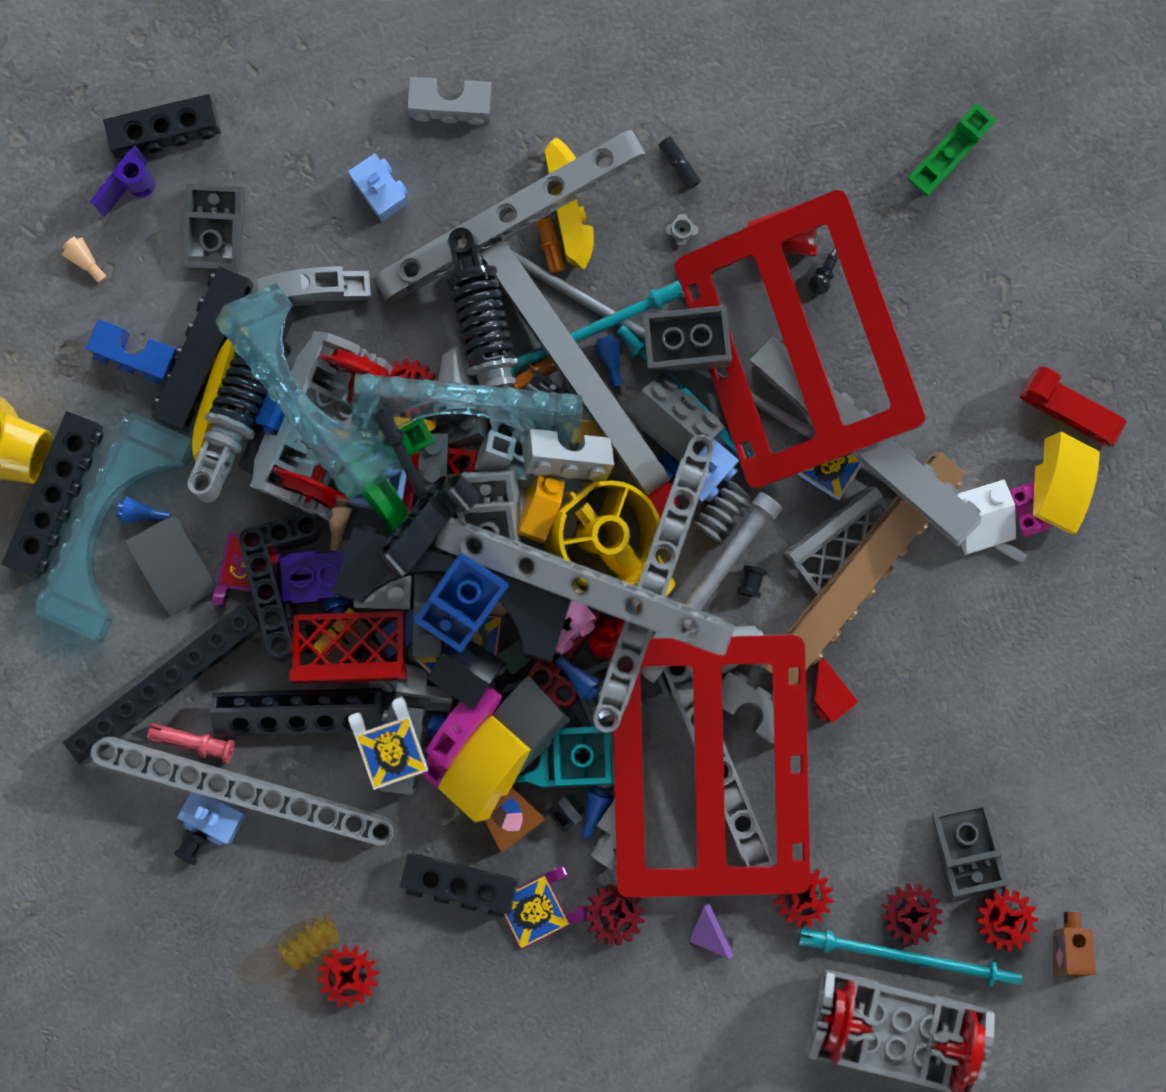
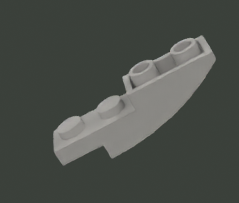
[258,266,371,306]

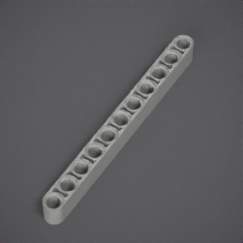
[481,239,670,496]
[91,737,394,846]

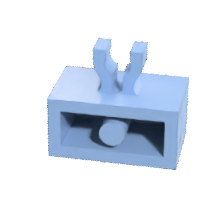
[348,153,409,223]
[698,439,739,505]
[177,792,248,846]

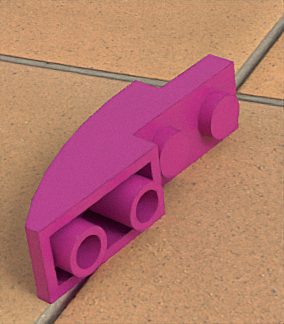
[420,687,502,789]

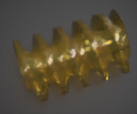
[275,911,340,971]

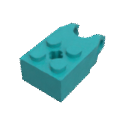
[515,726,614,788]

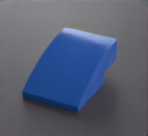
[414,551,509,653]

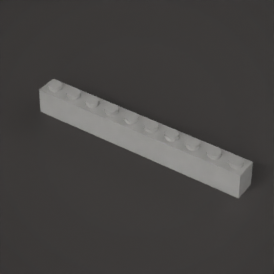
[750,336,982,547]

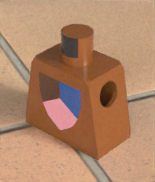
[485,787,545,852]
[1053,912,1096,977]

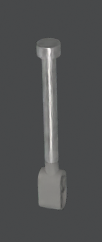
[640,492,783,683]

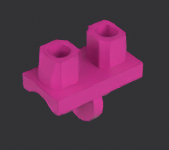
[1009,481,1052,537]

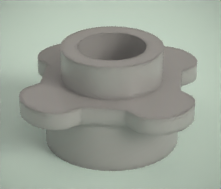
[666,214,698,246]

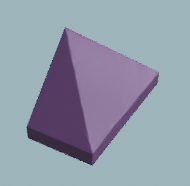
[689,902,733,959]

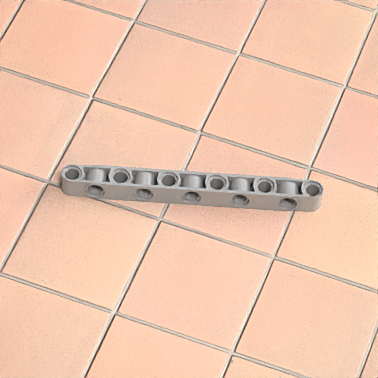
[373,130,646,303]
[593,435,714,732]
[435,518,735,655]
[651,631,774,866]

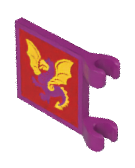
[212,532,281,612]

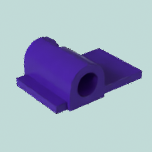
[90,146,155,217]
[280,551,345,604]

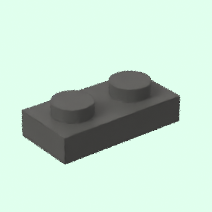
[440,411,490,449]

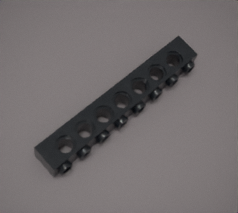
[62,603,261,765]

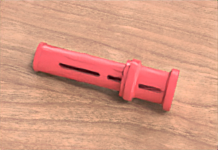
[147,723,235,764]

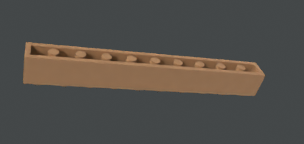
[760,452,966,685]

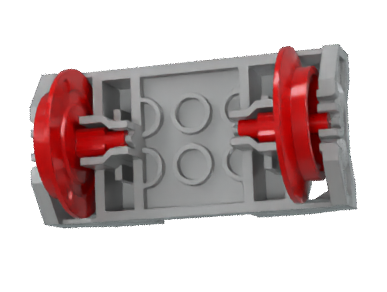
[250,331,395,520]
[804,969,995,1092]

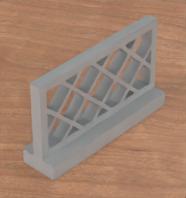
[783,487,888,596]

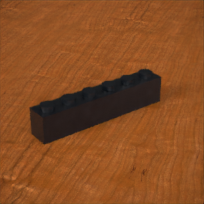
[151,266,254,433]

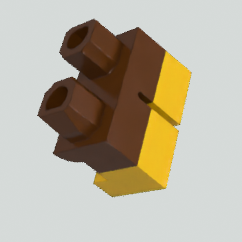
[313,608,381,664]

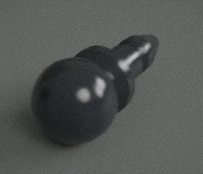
[809,248,838,295]

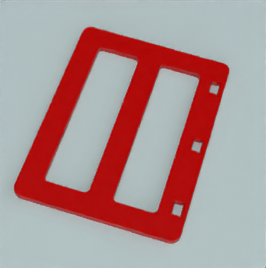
[675,190,926,488]
[611,635,810,897]

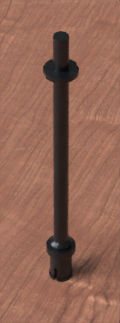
[372,408,438,537]

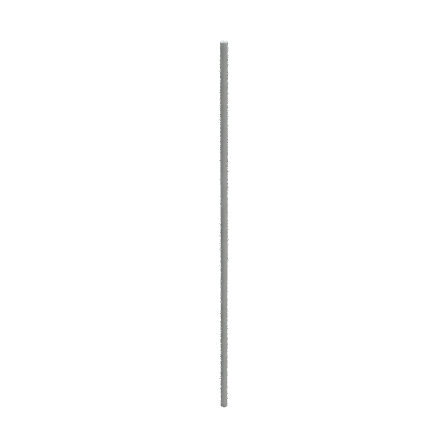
[512,251,1027,564]

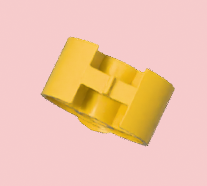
[0,396,52,484]
[544,481,675,612]

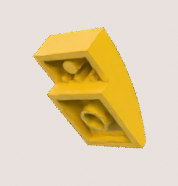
[1033,432,1100,535]
[438,716,531,822]

